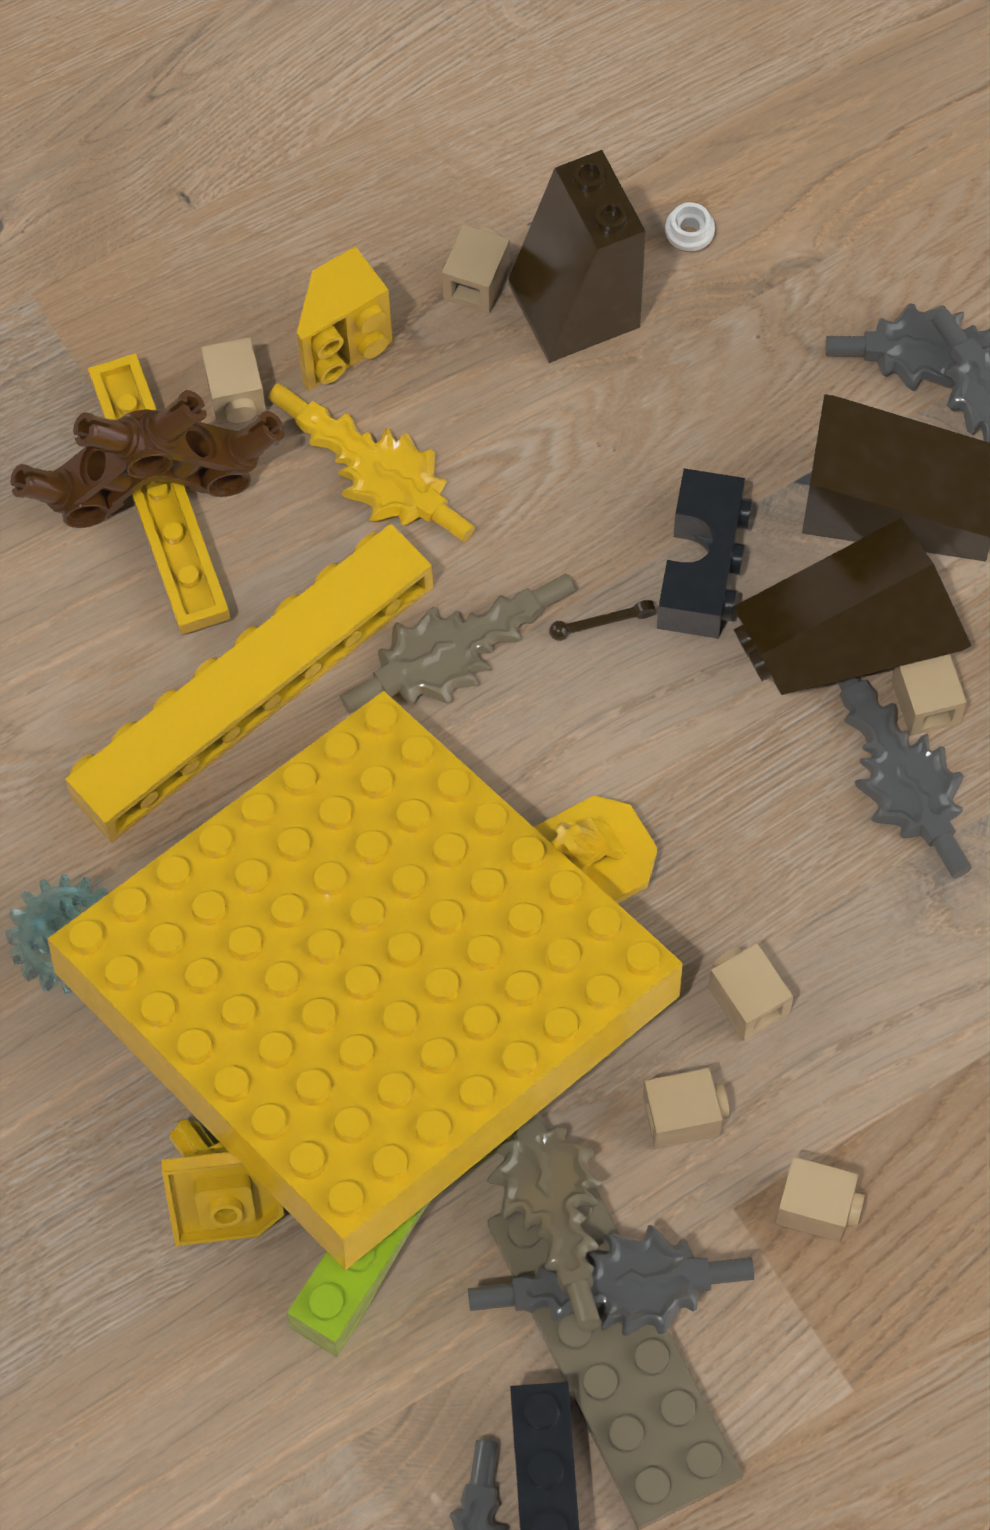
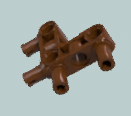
[10,390,285,528]

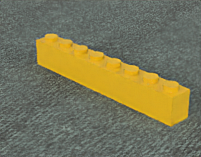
[65,524,433,843]

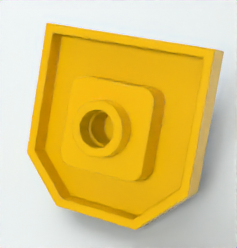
[534,795,658,904]
[161,1119,284,1247]

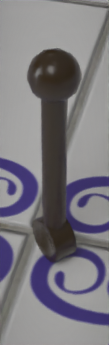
[549,600,656,641]

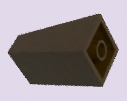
[508,150,646,363]
[802,394,990,562]
[733,518,972,695]

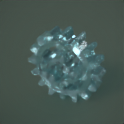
[5,875,109,994]

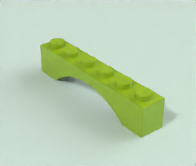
[287,1203,429,1357]

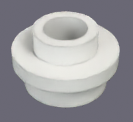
[665,202,715,251]

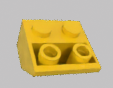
[296,246,393,391]

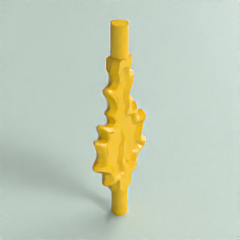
[268,383,475,543]

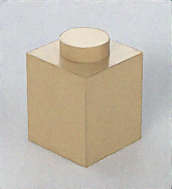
[442,224,510,313]
[201,337,266,424]
[891,654,967,736]
[708,943,793,1041]
[643,1068,729,1149]
[775,1156,865,1242]

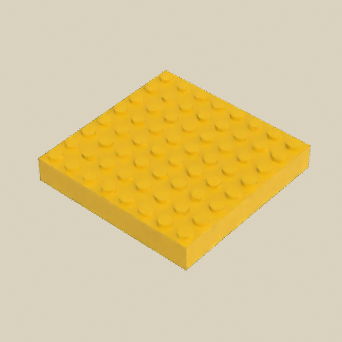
[47,691,683,1271]

